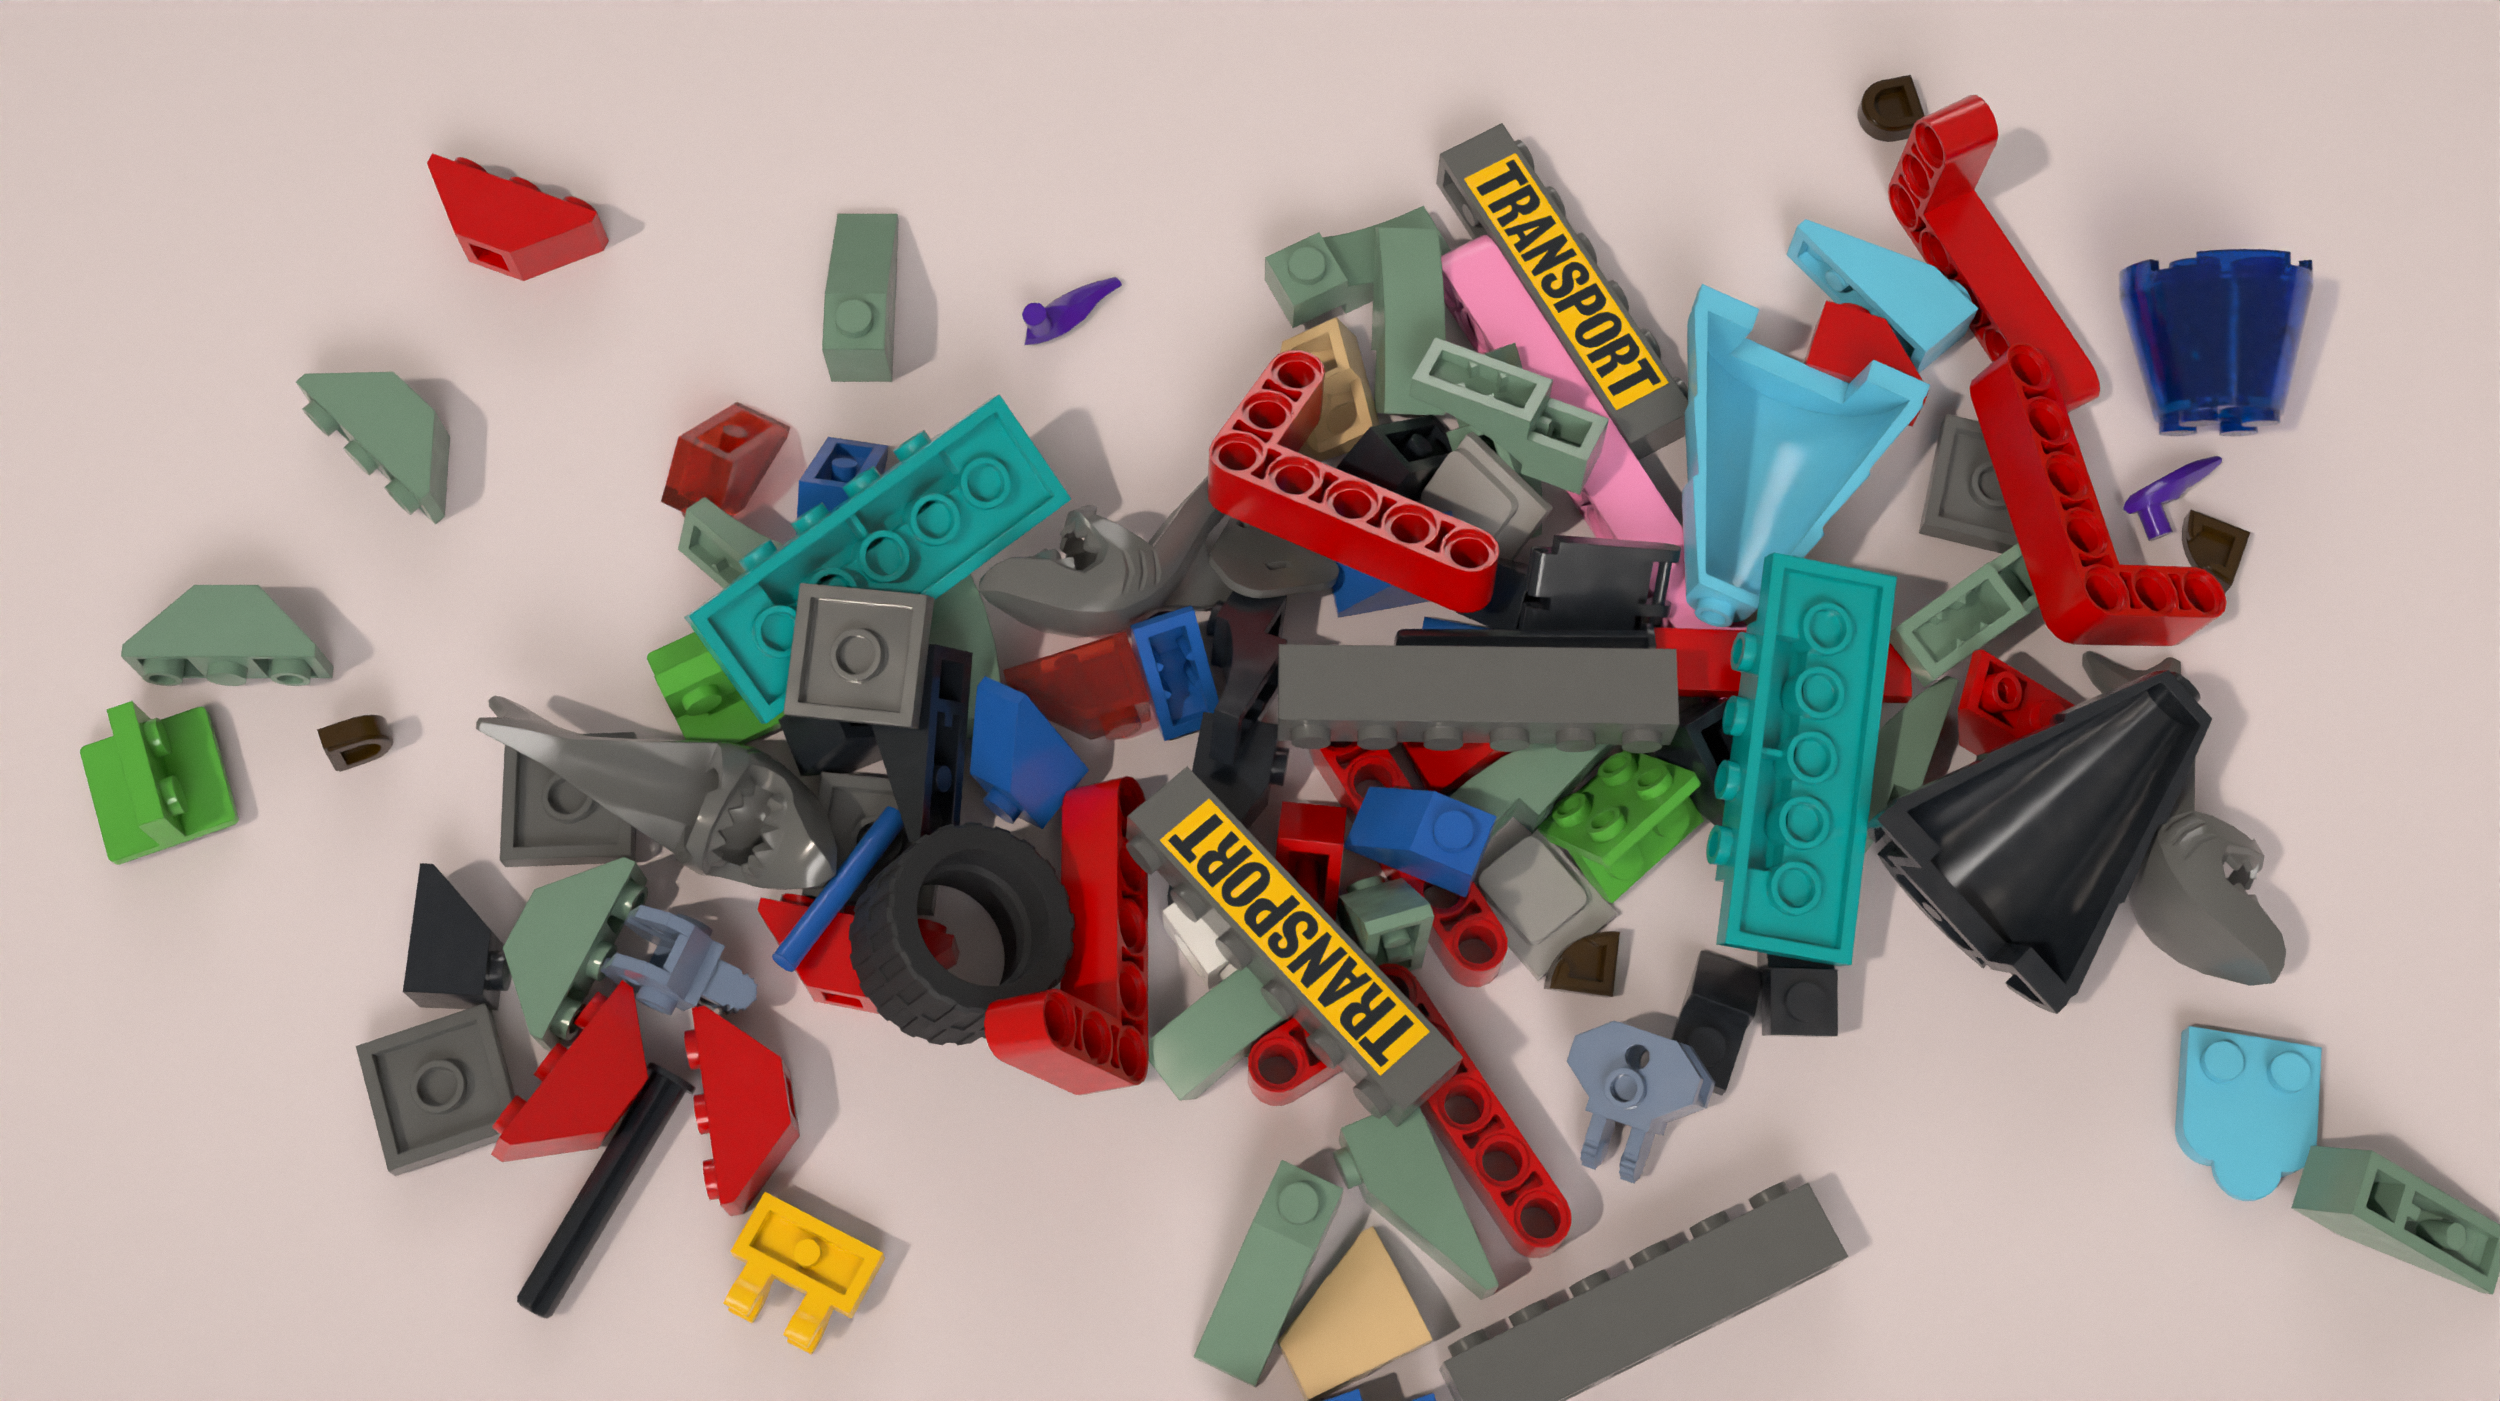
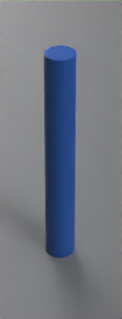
[772,806,904,972]

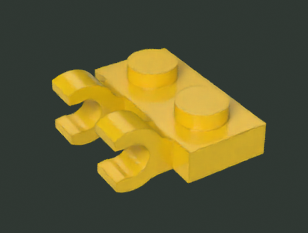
[723,1192,885,1355]

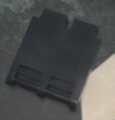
[1518,535,1681,630]

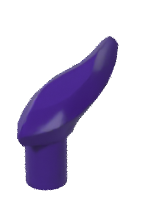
[1022,277,1122,345]
[2123,456,2222,541]

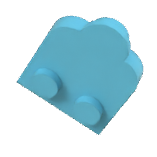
[2175,1026,2322,1201]

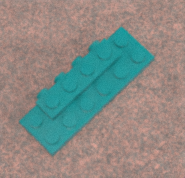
[684,394,1071,724]
[1706,552,1897,967]

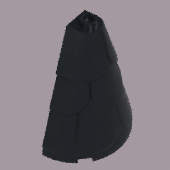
[1867,670,2212,1014]

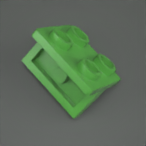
[647,632,785,745]
[80,701,239,865]
[1537,751,1704,903]

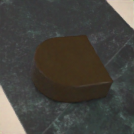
[1857,75,1925,142]
[317,715,393,772]

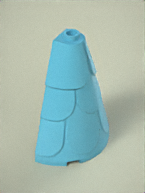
[1682,284,1930,627]

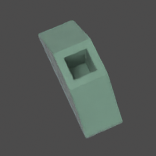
[296,372,450,525]
[121,585,334,686]
[503,857,648,1051]

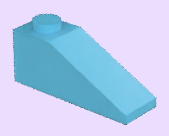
[1786,219,1979,373]

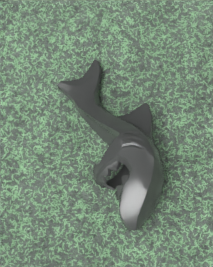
[979,476,1233,638]
[2082,651,2286,986]
[476,695,837,890]

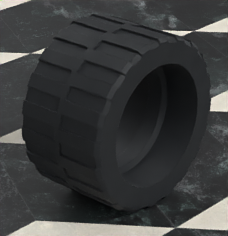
[849,822,1075,1046]

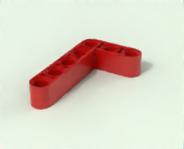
[1888,95,2100,413]
[1969,342,2227,646]
[1207,350,1500,613]
[1309,741,1508,988]
[984,776,1149,1095]
[1248,963,1572,1258]

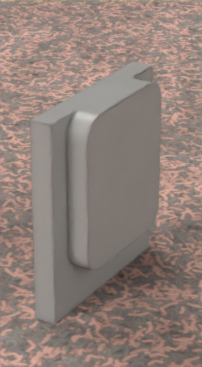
[1418,432,1553,561]
[1473,827,1617,981]

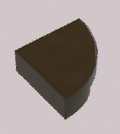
[2182,510,2250,593]
[1544,931,1620,998]

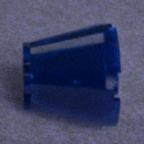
[2119,249,2314,436]

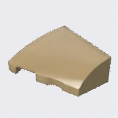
[1280,317,1380,462]
[1278,1226,1433,1401]

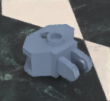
[600,905,758,1015]
[1567,1021,1715,1184]

